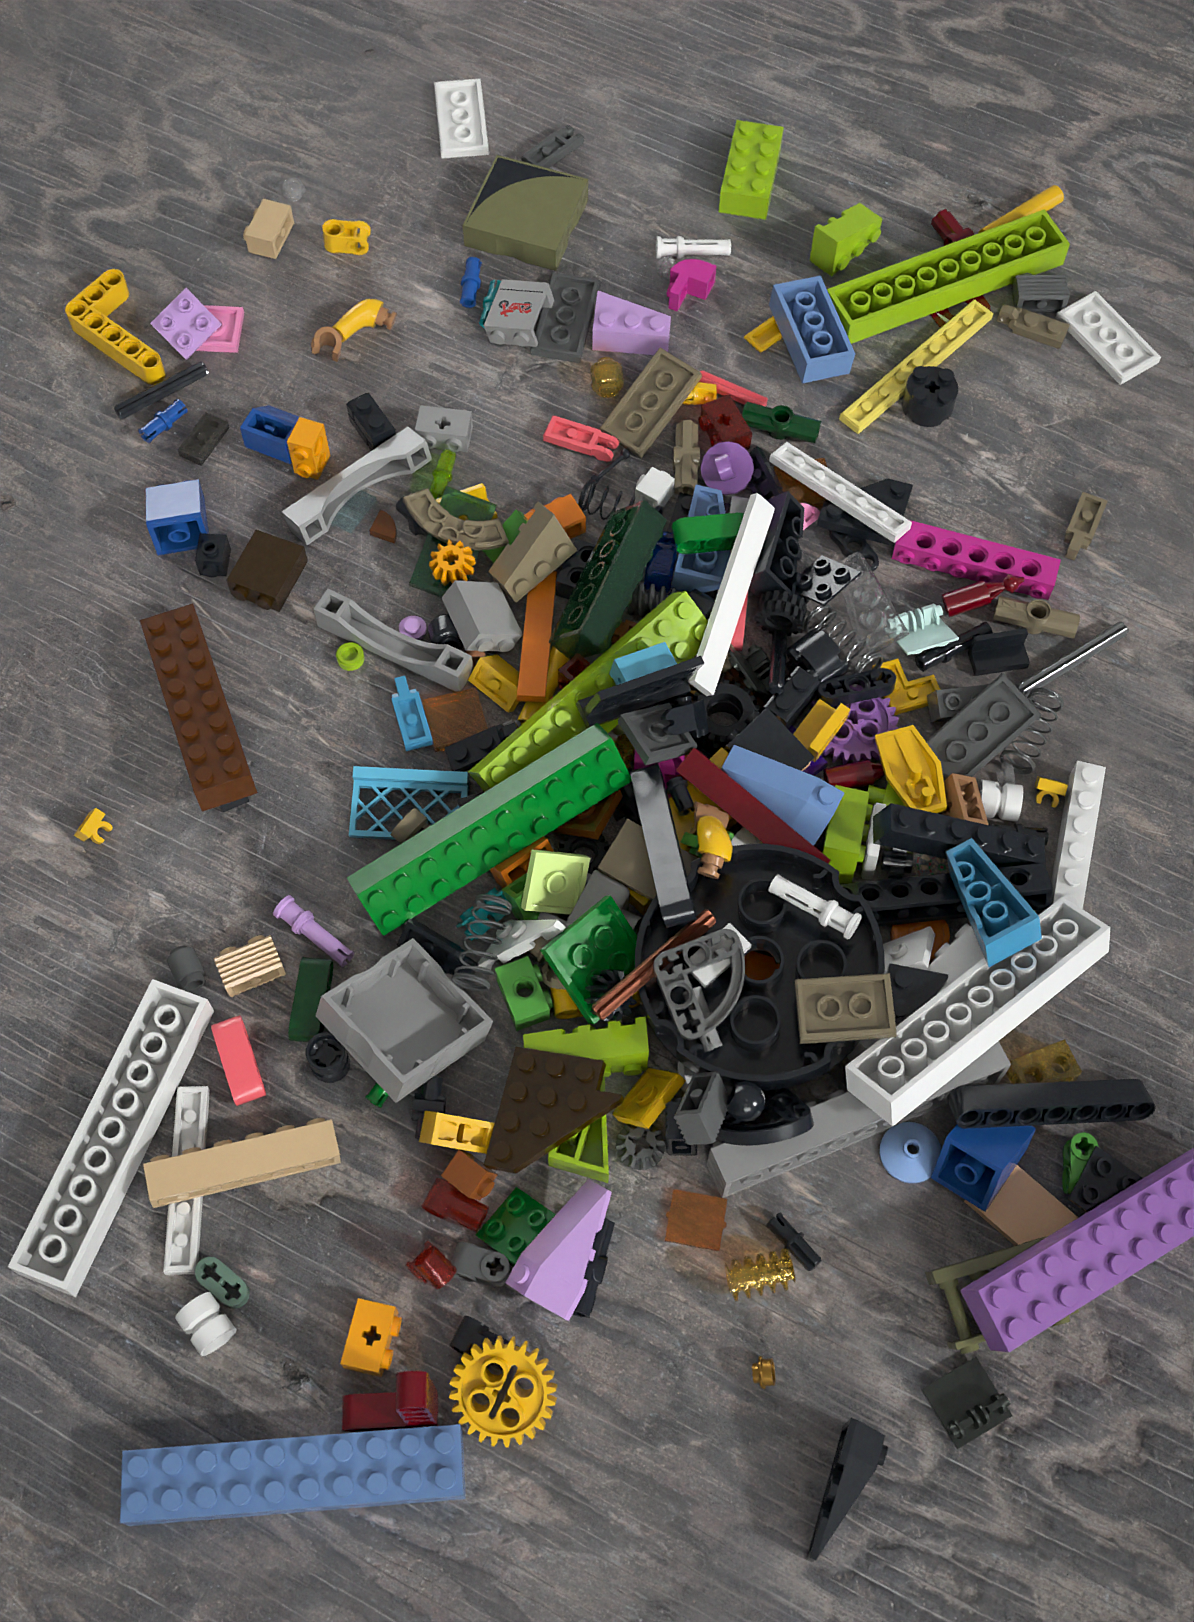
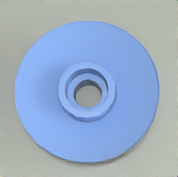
[879,1122,941,1184]

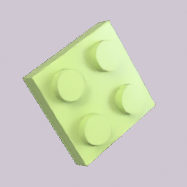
[521,850,590,914]

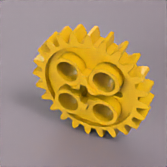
[449,1335,557,1448]

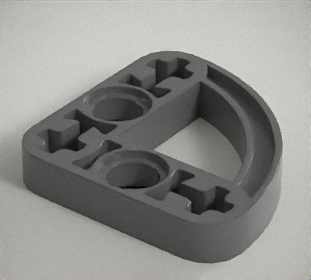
[653,929,745,1040]

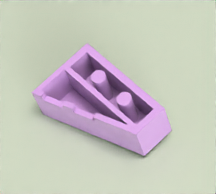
[593,291,671,355]

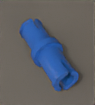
[460,257,482,308]
[138,399,188,443]

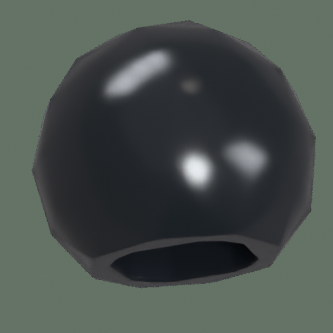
[726,1081,765,1122]

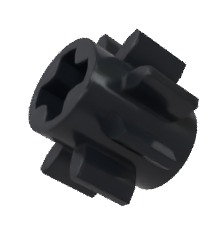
[881,847,914,879]

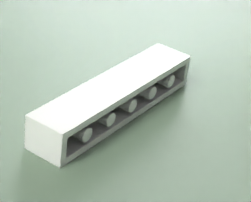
[1051,761,1106,909]

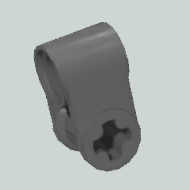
[448,1241,512,1288]

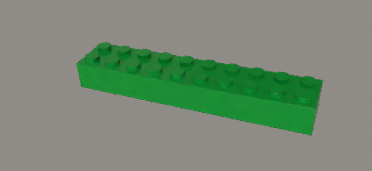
[347,722,632,936]

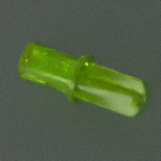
[429,449,456,500]

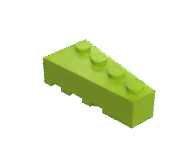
[523,1016,649,1077]

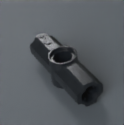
[572,1218,615,1318]

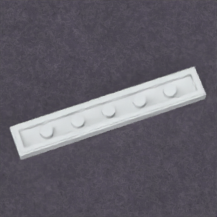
[769,442,912,543]
[163,1086,210,1275]

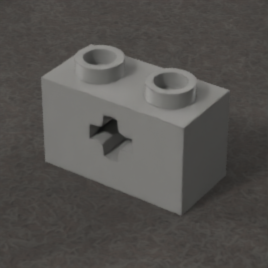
[415,405,473,452]

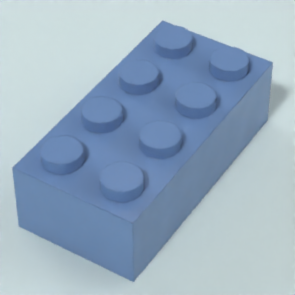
[769,276,855,383]

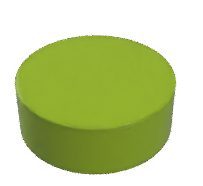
[336,642,365,671]

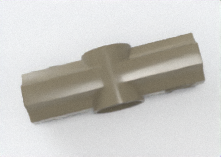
[673,420,700,495]
[993,596,1080,639]

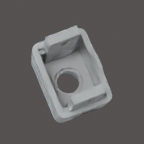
[538,870,642,937]

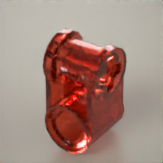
[405,1241,457,1289]

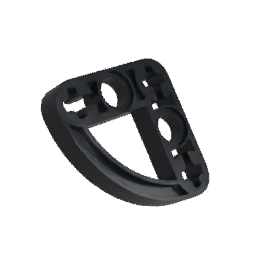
[715,1088,814,1146]

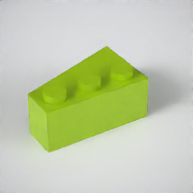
[821,785,873,884]

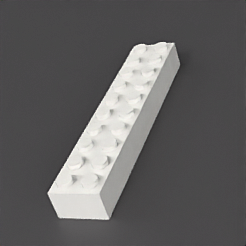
[845,897,1110,1127]
[8,979,214,1297]

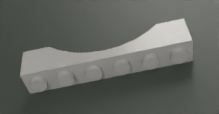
[282,427,432,545]
[313,589,473,693]

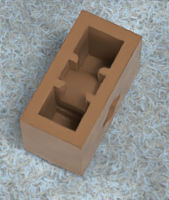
[938,773,988,825]

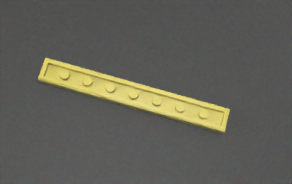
[839,299,993,434]

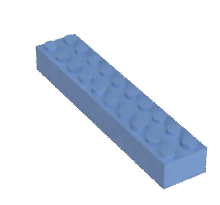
[120,1424,466,1526]

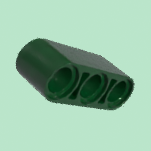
[288,957,334,1042]

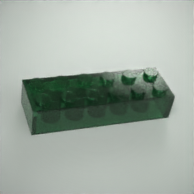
[548,500,667,661]

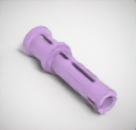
[273,895,354,967]

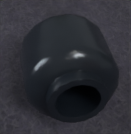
[428,614,464,650]

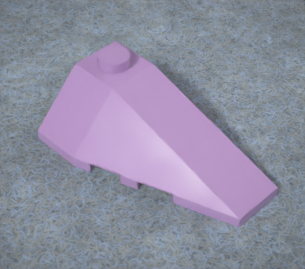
[505,1179,612,1321]

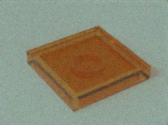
[422,687,488,752]

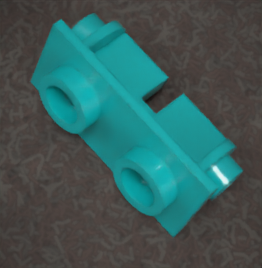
[456,887,507,941]

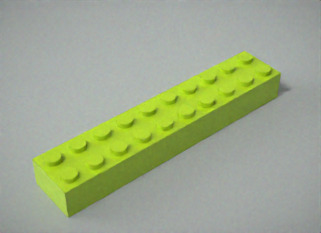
[827,209,1070,344]
[468,591,708,792]

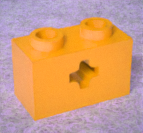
[340,1298,402,1377]

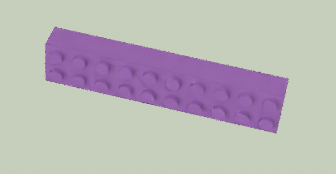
[960,1148,1194,1352]

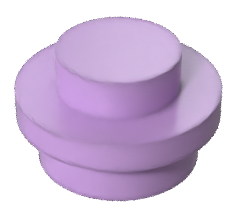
[399,616,426,640]

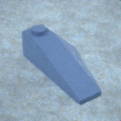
[671,485,731,593]
[721,745,844,845]

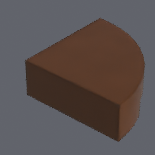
[369,510,397,544]

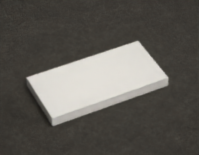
[434,79,489,159]
[1055,291,1161,385]

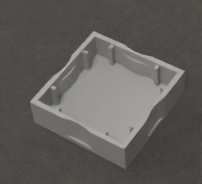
[316,938,493,1103]

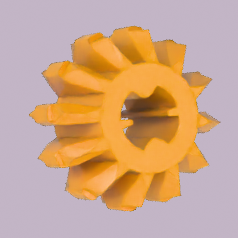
[429,539,476,586]

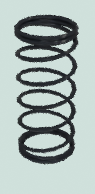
[578,479,663,539]

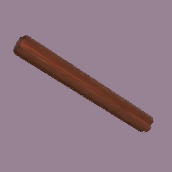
[592,909,716,1019]

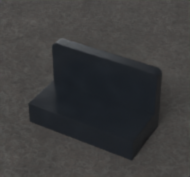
[968,628,1030,676]

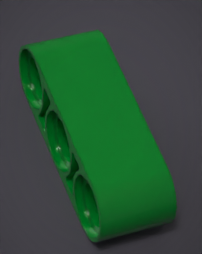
[671,512,744,554]

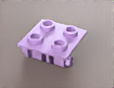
[150,288,222,360]

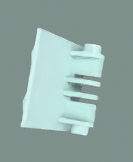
[886,604,959,655]

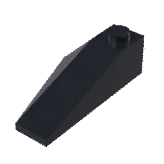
[806,1418,888,1562]

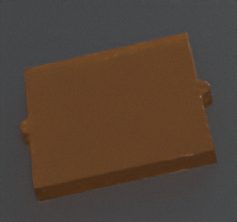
[665,1189,727,1252]

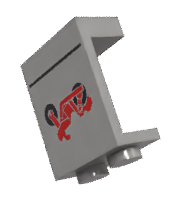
[484,279,554,347]

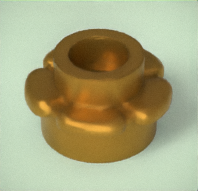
[752,1356,776,1389]

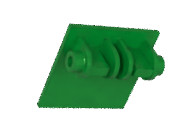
[476,1187,556,1267]

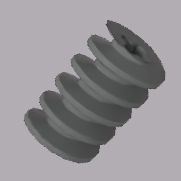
[625,580,684,617]

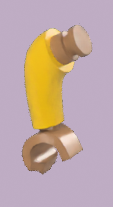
[311,299,397,362]
[690,802,733,879]

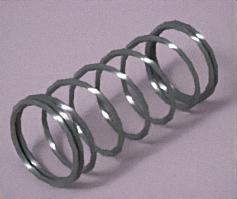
[803,604,883,674]
[999,687,1064,774]
[452,894,512,992]

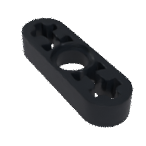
[817,668,896,707]

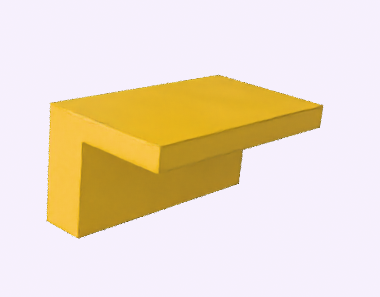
[468,654,519,713]
[793,699,851,762]

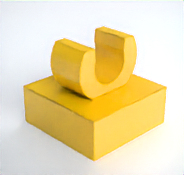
[1034,776,1068,808]
[74,808,113,844]

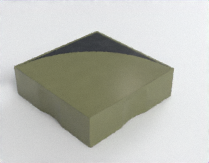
[463,155,588,271]

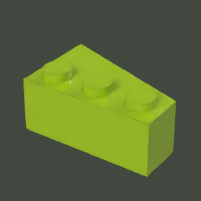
[809,203,882,277]
[548,1077,609,1183]

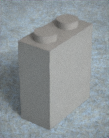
[442,580,523,652]

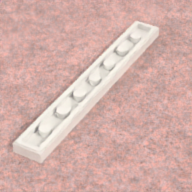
[688,493,775,696]

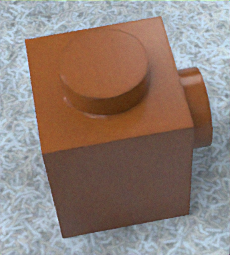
[441,1150,498,1201]

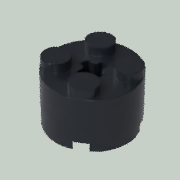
[902,366,958,427]
[786,628,848,682]

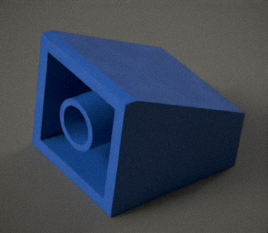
[146,479,209,555]
[931,1124,1036,1212]

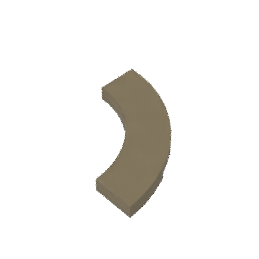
[403,488,509,550]

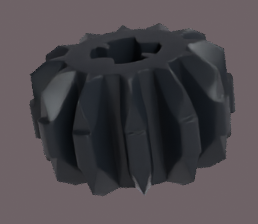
[584,969,638,1021]

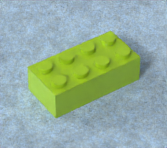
[719,120,784,220]

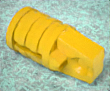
[682,382,717,405]

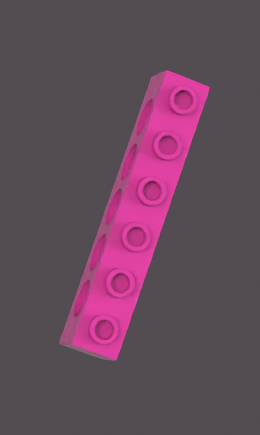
[891,520,1061,600]

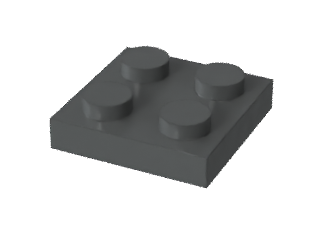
[618,703,697,765]

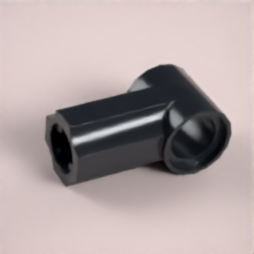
[449,1315,519,1371]

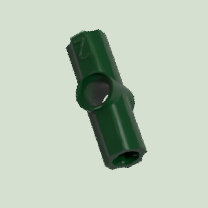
[740,402,822,443]

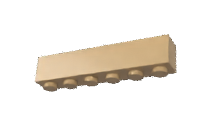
[143,1118,341,1208]

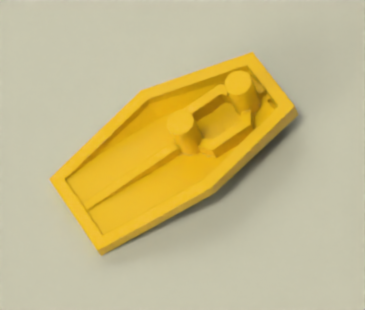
[874,725,947,813]

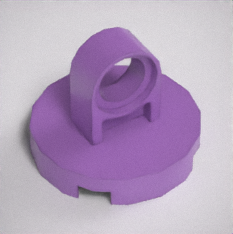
[701,441,754,495]

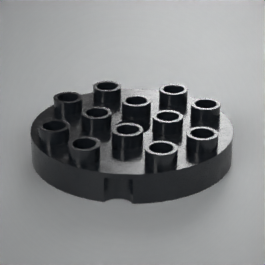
[635,844,885,1091]

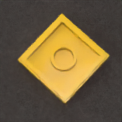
[612,1068,686,1129]

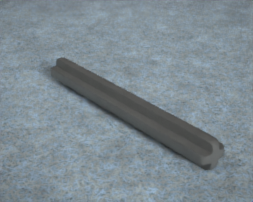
[1016,622,1129,697]

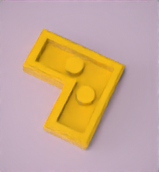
[871,659,940,716]

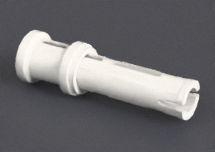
[656,236,731,259]
[768,874,861,939]

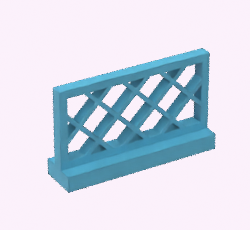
[349,766,470,840]

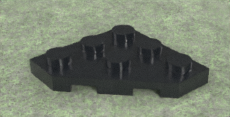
[817,478,913,546]

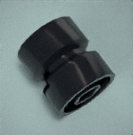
[305,1032,350,1083]

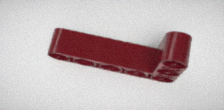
[342,1371,438,1432]

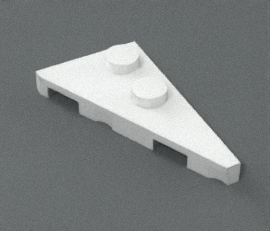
[478,920,566,970]

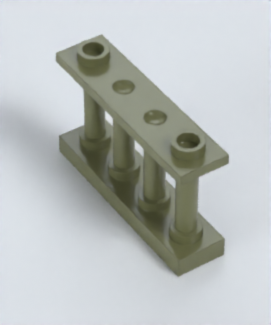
[925,1236,1079,1354]

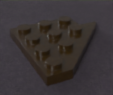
[484,1047,624,1174]

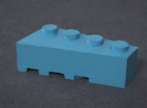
[946,838,1042,967]

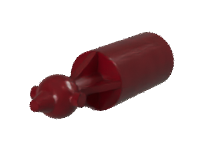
[941,574,1025,618]
[823,760,885,789]

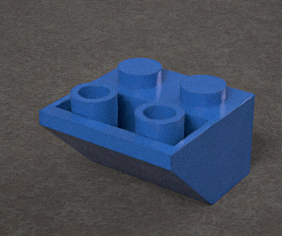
[240,405,299,464]

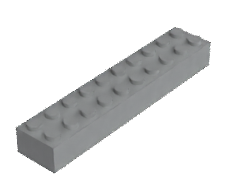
[707,1041,1011,1199]

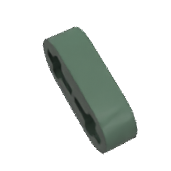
[195,1257,250,1309]

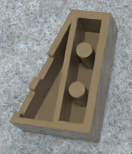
[488,501,577,603]

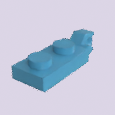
[391,676,433,751]

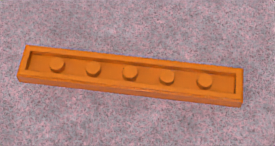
[517,571,557,703]

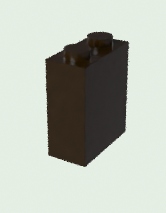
[226,529,308,612]

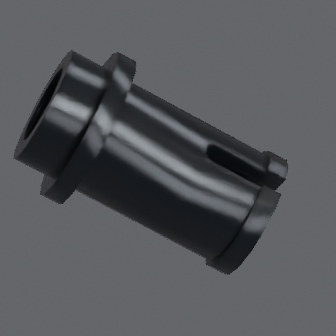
[666,776,695,816]

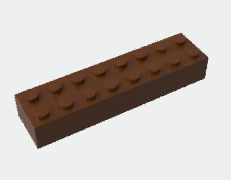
[140,603,258,812]

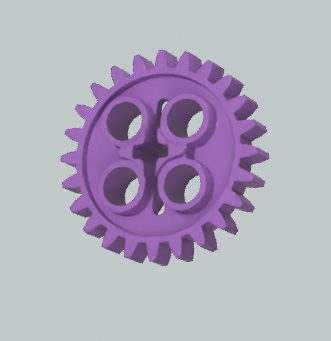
[808,684,899,765]

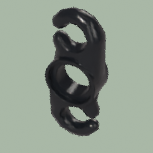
[829,530,879,573]

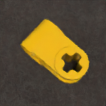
[322,219,371,255]

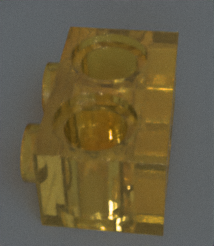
[1006,1039,1082,1084]

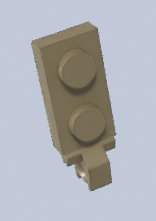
[997,304,1070,349]
[1064,492,1108,561]

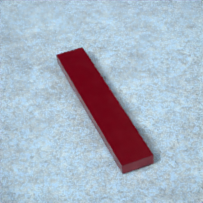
[676,748,831,864]

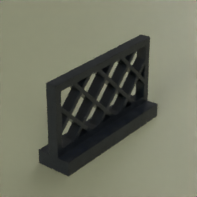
[576,656,705,729]

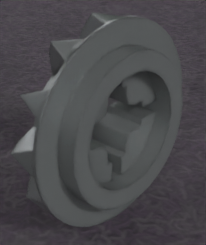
[616,1124,665,1170]

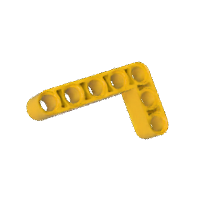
[65,269,166,385]

